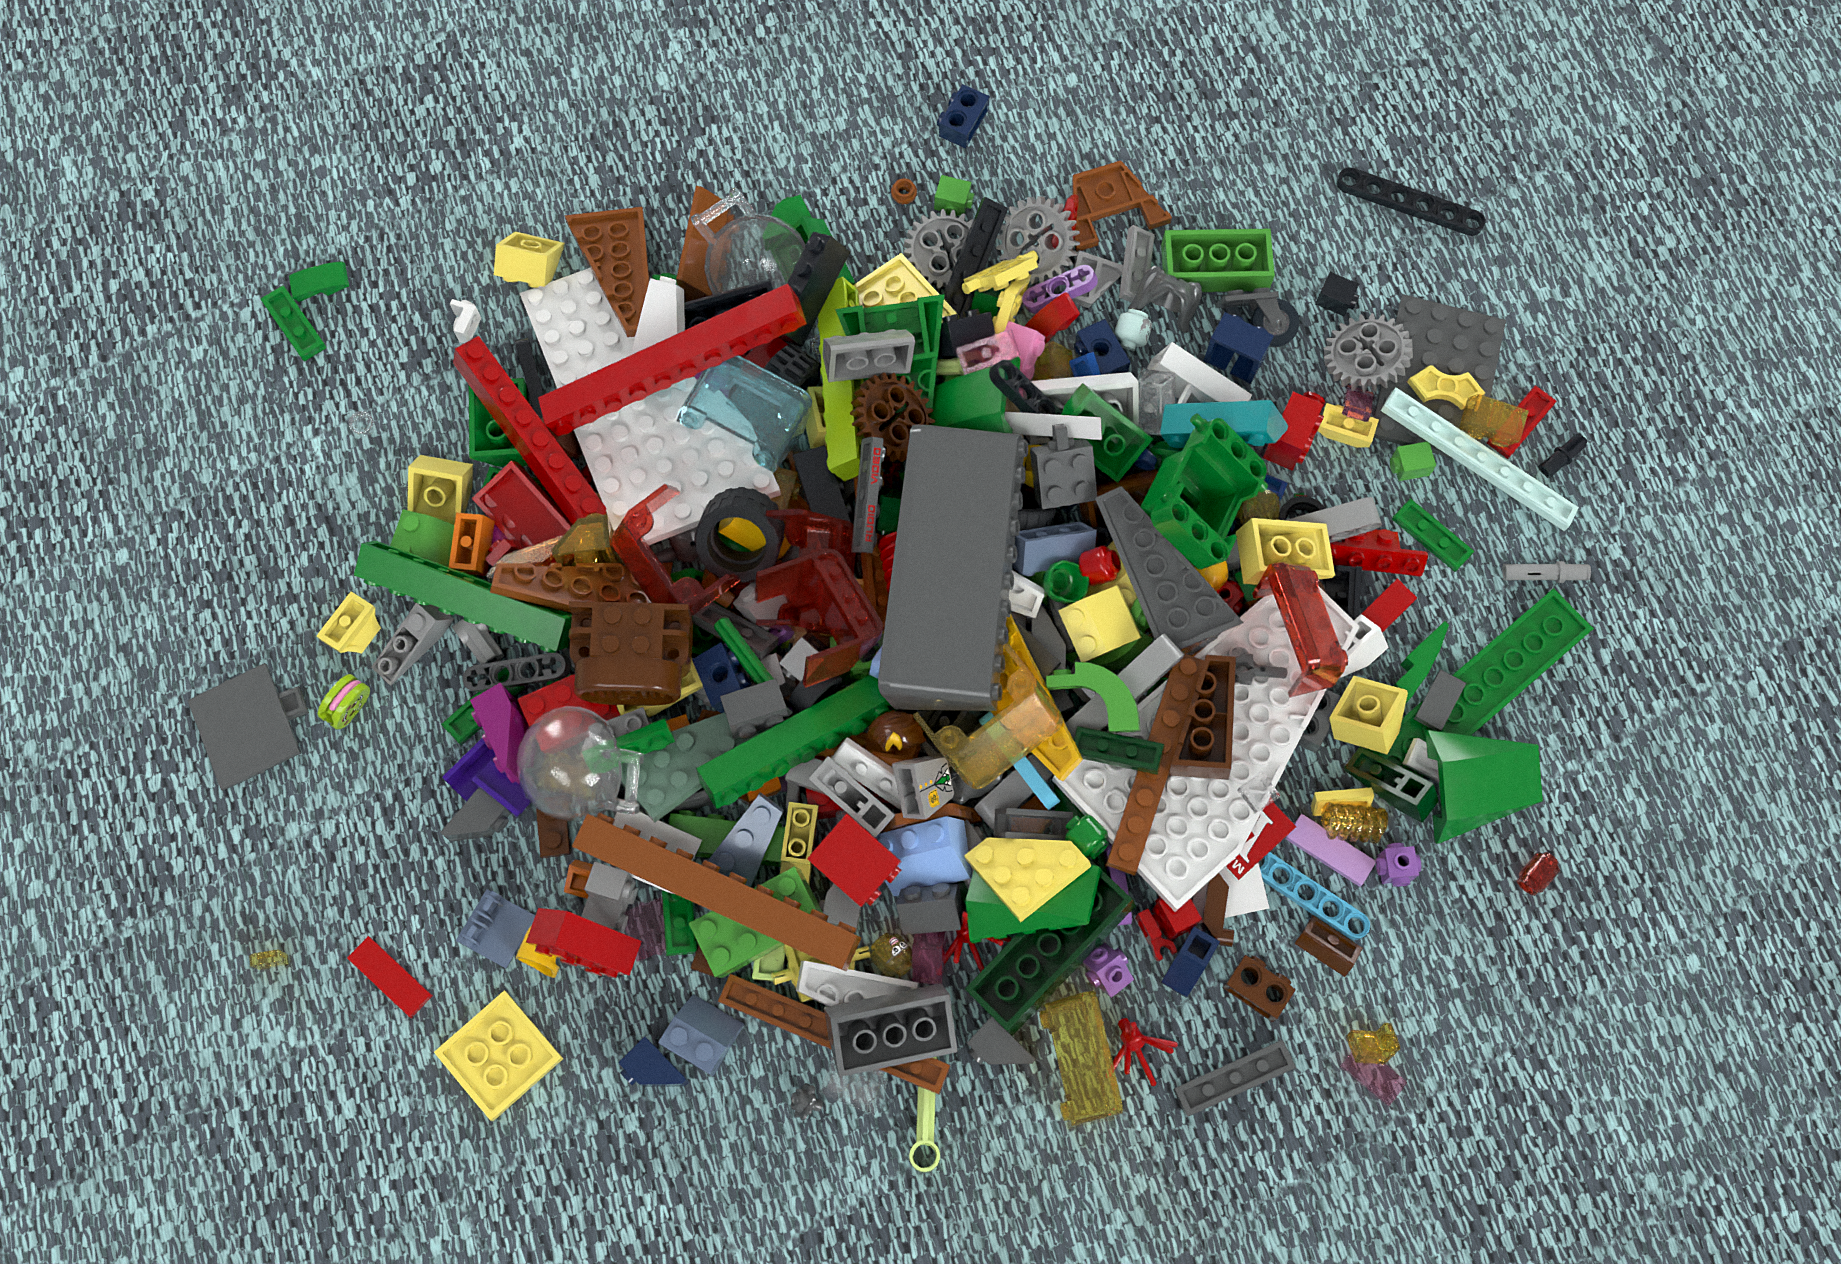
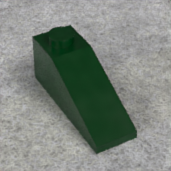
[1344,746,1439,823]

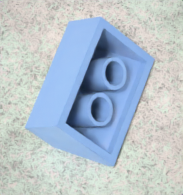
[876,816,972,896]

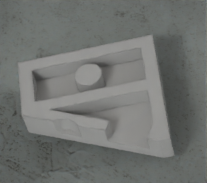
[1070,250,1123,308]

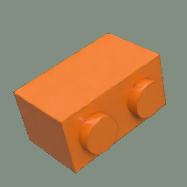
[449,513,495,576]

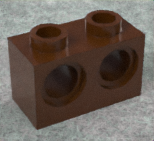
[1222,955,1296,1022]

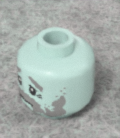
[1114,309,1152,351]

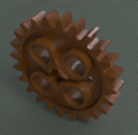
[850,372,935,462]

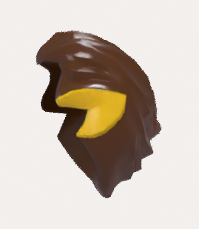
[867,710,926,751]

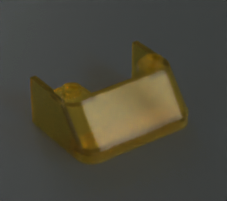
[913,642,1063,789]
[1039,990,1123,1129]

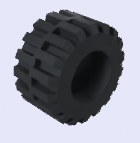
[754,344,822,419]

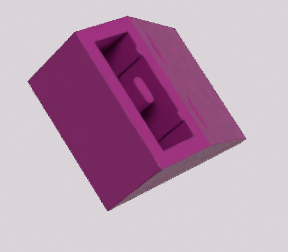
[470,682,532,789]

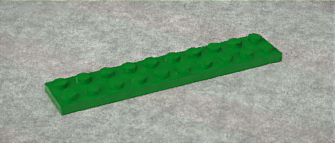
[1367,588,1594,806]

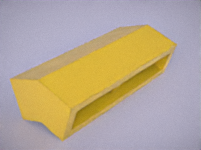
[718,517,793,560]

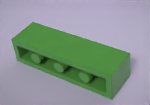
[669,810,785,867]

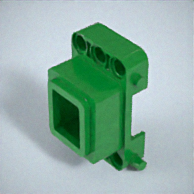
[1141,413,1268,570]

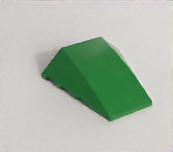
[835,294,945,413]
[928,356,1021,434]
[1425,730,1543,844]
[966,837,1101,943]

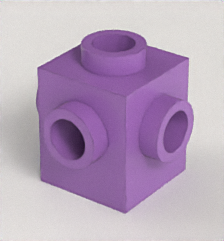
[1376,843,1421,887]
[1083,943,1134,998]

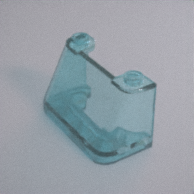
[677,356,812,473]

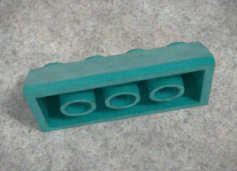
[1160,400,1288,448]

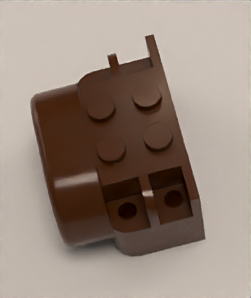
[569,601,693,706]

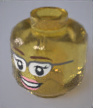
[870,932,914,977]

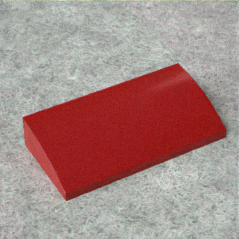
[472,461,591,566]

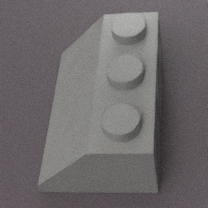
[822,329,915,382]

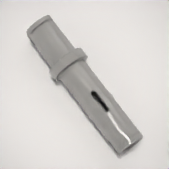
[1502,561,1591,583]

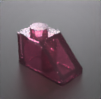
[956,329,1020,375]

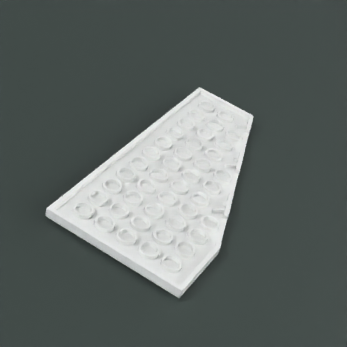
[1052,580,1360,912]

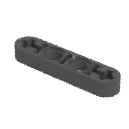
[463,653,571,692]

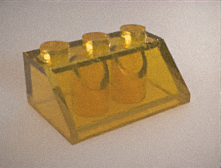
[552,513,621,566]

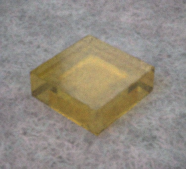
[249,949,288,970]

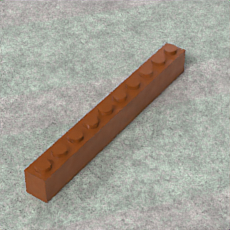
[572,812,861,972]

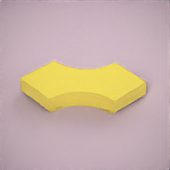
[1407,365,1485,410]

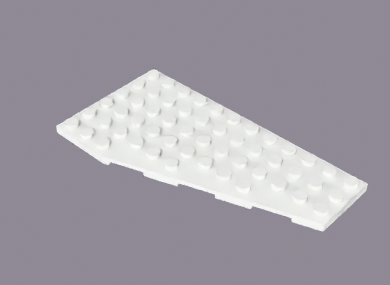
[520,268,781,555]

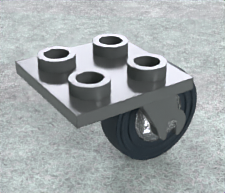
[1215,288,1299,347]

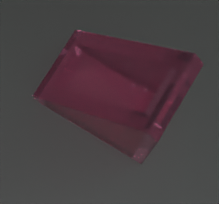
[912,931,947,985]

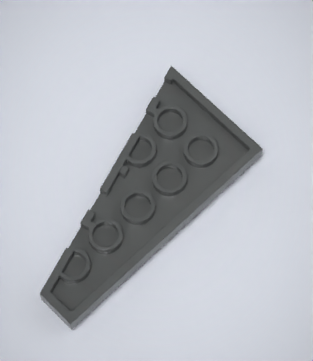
[1095,486,1244,650]

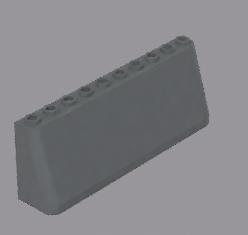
[878,425,1028,711]

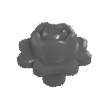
[791,1083,823,1120]

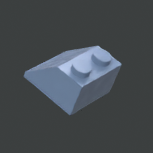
[658,994,744,1077]

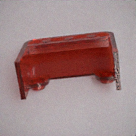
[612,484,741,617]
[756,509,856,634]
[755,548,883,688]
[1252,562,1348,698]

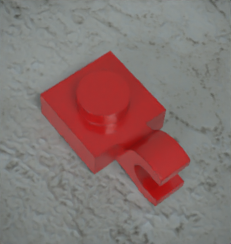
[1135,908,1177,962]

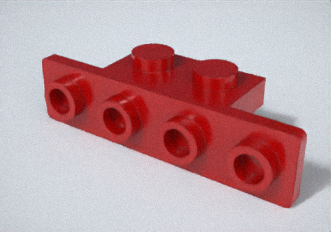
[1330,529,1428,576]

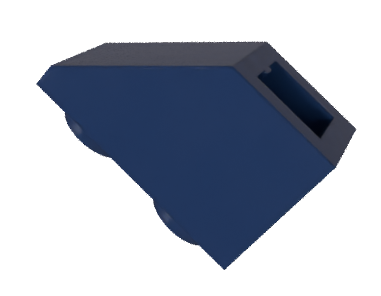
[1161,927,1220,998]

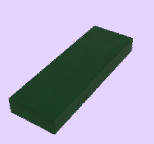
[1074,726,1165,775]

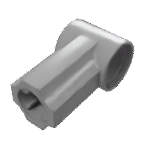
[451,619,504,664]

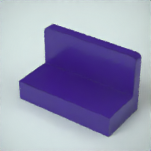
[442,738,496,802]
[471,760,536,819]

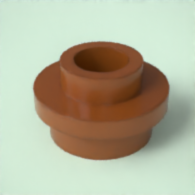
[891,178,917,204]

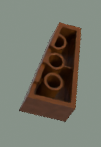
[1169,655,1236,780]

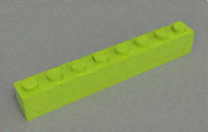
[817,277,865,481]

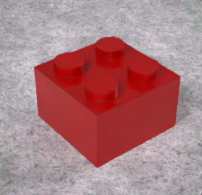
[1263,391,1324,471]

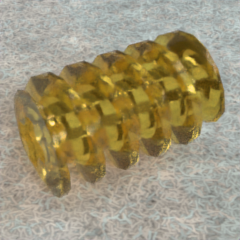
[1321,802,1388,844]

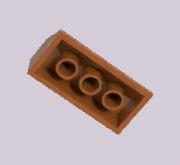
[676,186,735,303]

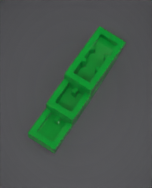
[1393,621,1449,703]

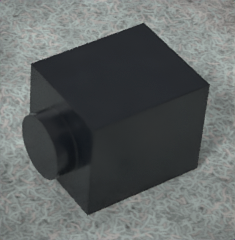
[1315,272,1360,316]

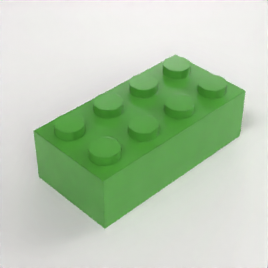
[1161,229,1275,292]
[689,866,823,978]

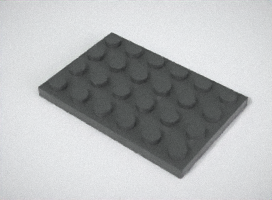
[1373,294,1506,458]

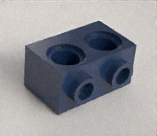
[937,84,990,149]

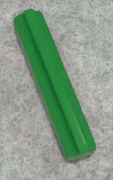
[714,618,774,685]

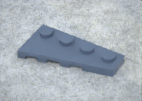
[708,792,784,887]

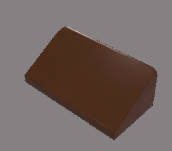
[1295,915,1363,977]

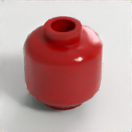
[1078,546,1121,587]

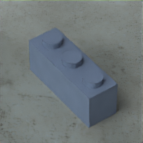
[1012,522,1097,576]

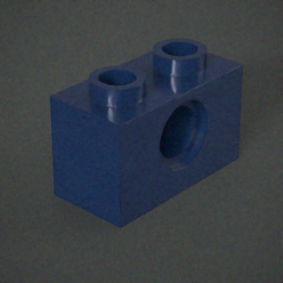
[1073,319,1131,375]
[692,643,752,713]

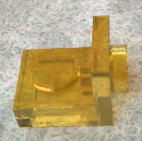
[1346,1023,1400,1064]

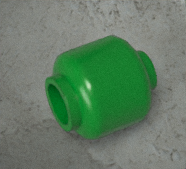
[1065,815,1109,859]

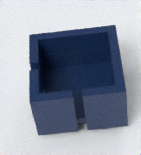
[1203,312,1274,384]

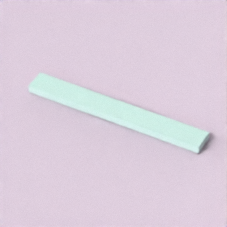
[1381,387,1579,531]

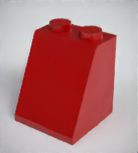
[807,814,902,907]

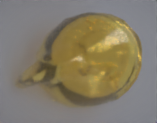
[1236,489,1280,526]

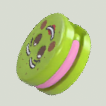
[317,674,370,730]

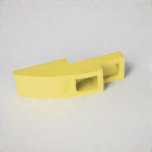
[780,802,818,885]

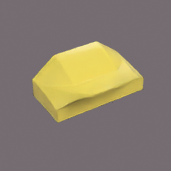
[1318,403,1379,448]
[316,592,381,654]

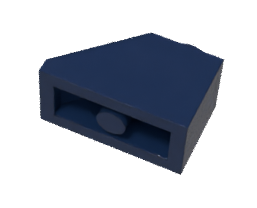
[618,1036,689,1087]

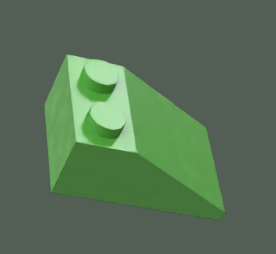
[390,509,477,577]

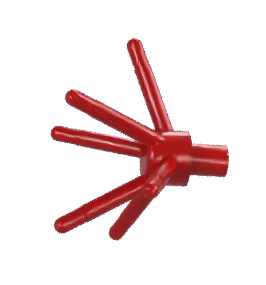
[937,912,1012,972]
[1104,1018,1178,1087]

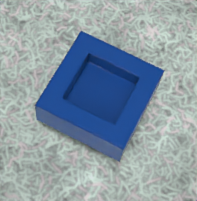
[1069,352,1101,377]

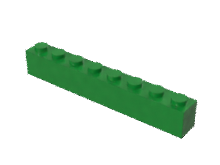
[354,541,572,653]
[696,675,895,809]

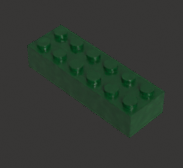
[965,859,1136,1036]

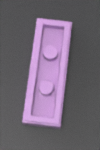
[1285,813,1376,887]

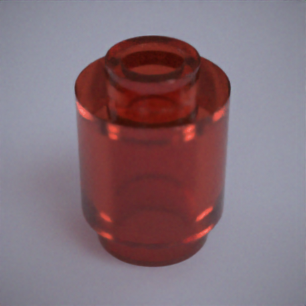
[1517,852,1560,896]

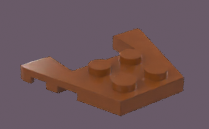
[1072,160,1172,252]

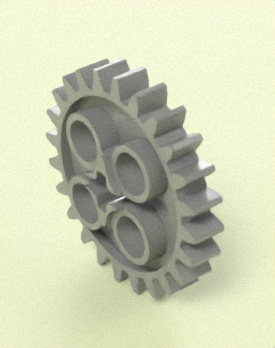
[996,196,1080,284]
[903,209,973,293]
[1324,313,1413,392]

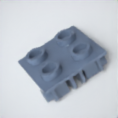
[456,889,535,969]

